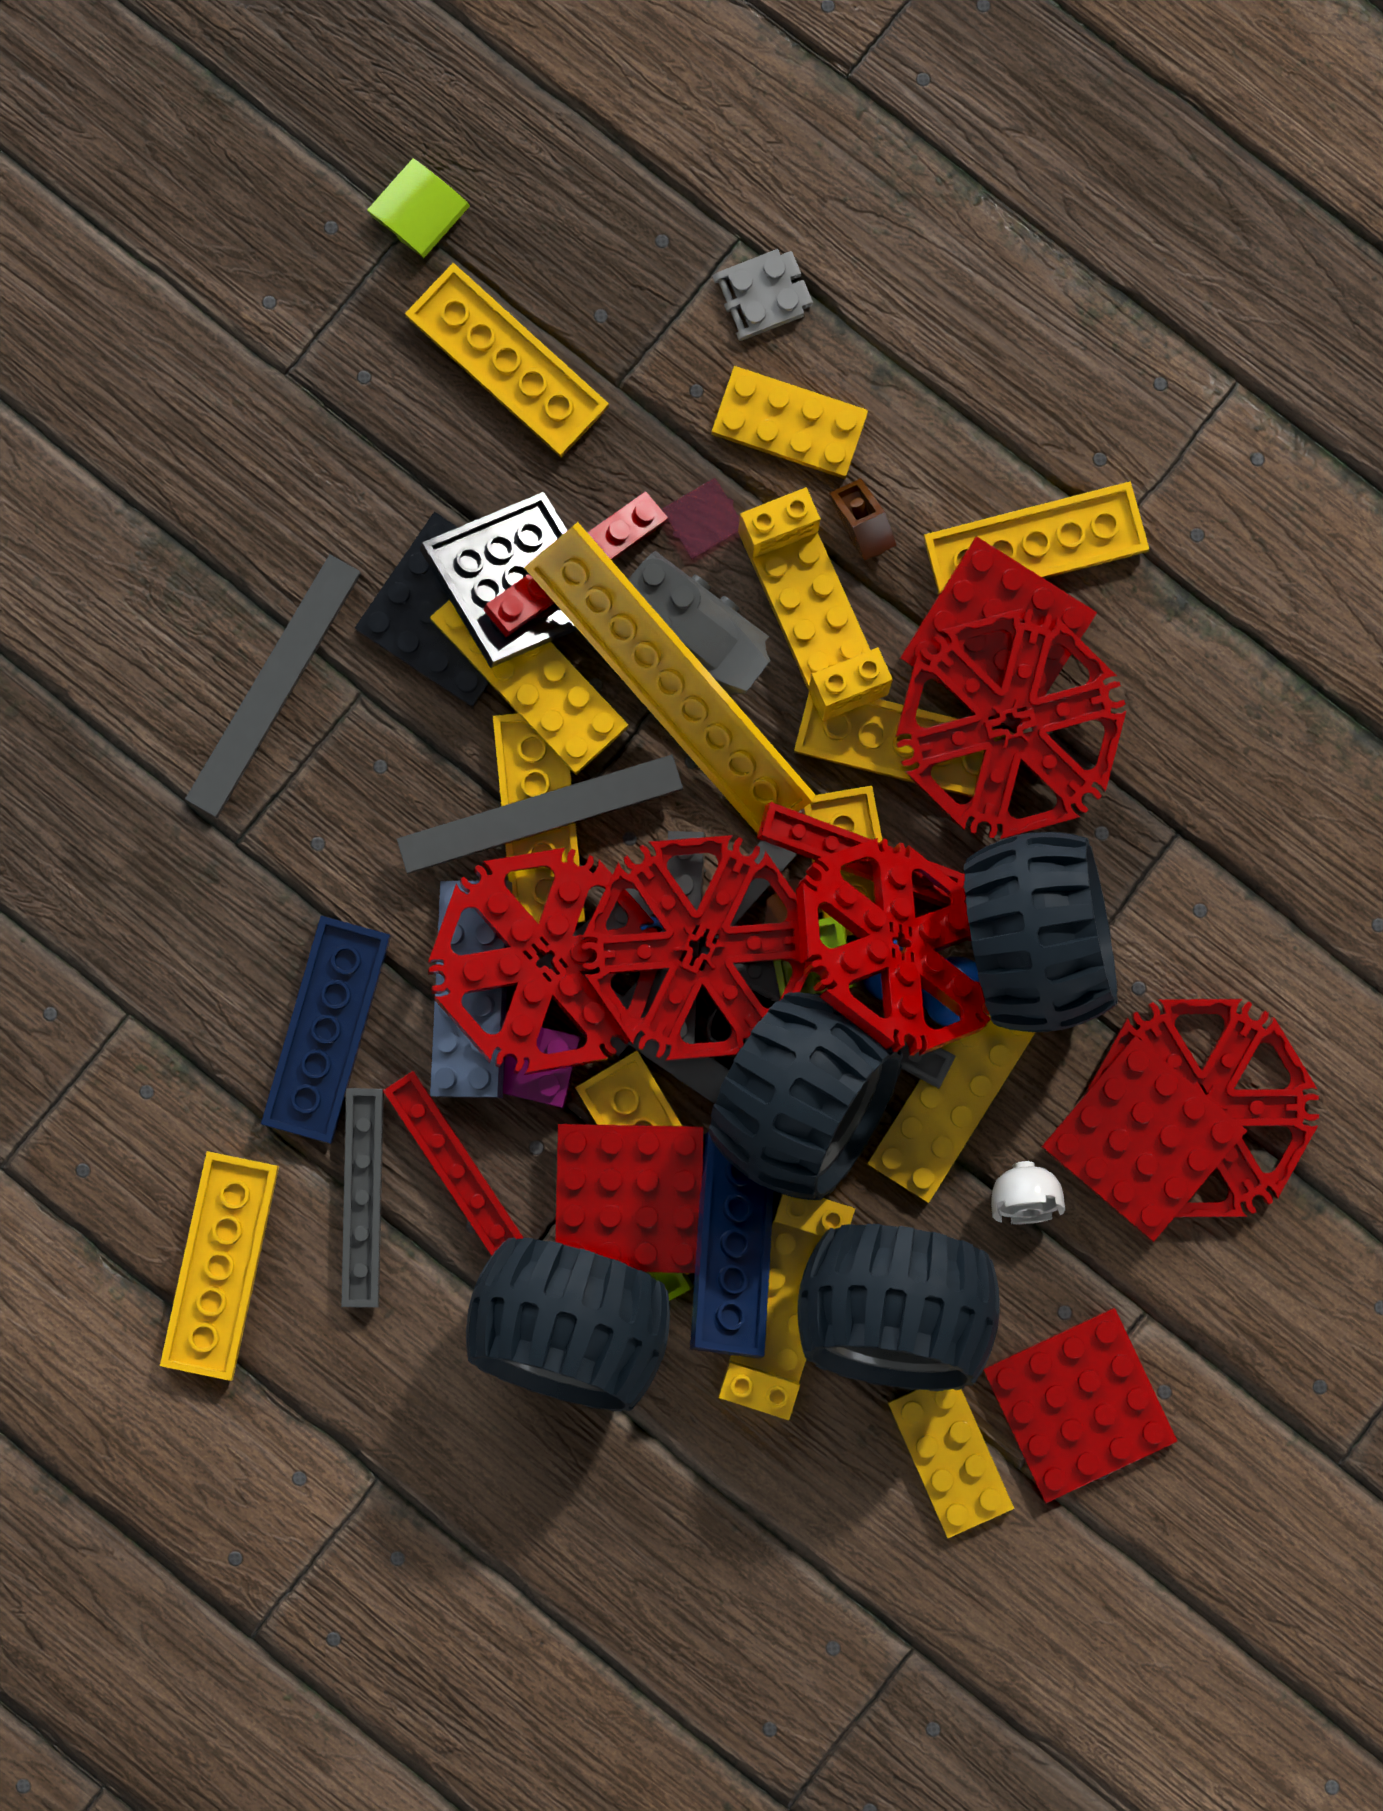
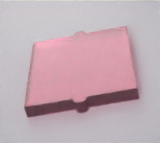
[662,478,740,559]

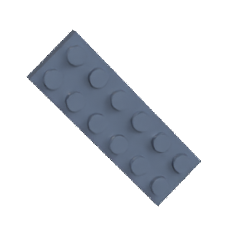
[430,880,512,1098]

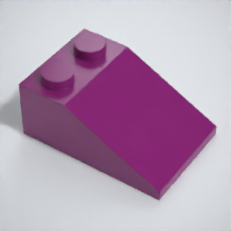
[503,1027,582,1109]

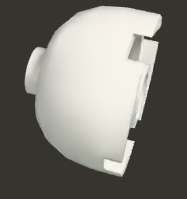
[991,1161,1065,1224]

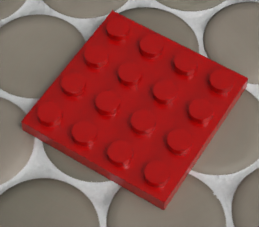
[899,536,1097,731]
[1040,1036,1247,1242]
[555,1124,704,1273]
[983,1307,1178,1503]

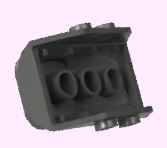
[628,551,771,695]

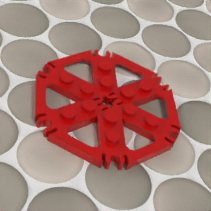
[895,608,1127,840]
[582,835,813,1061]
[796,838,991,1056]
[428,847,657,1075]
[1086,999,1319,1217]

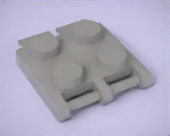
[712,249,813,341]

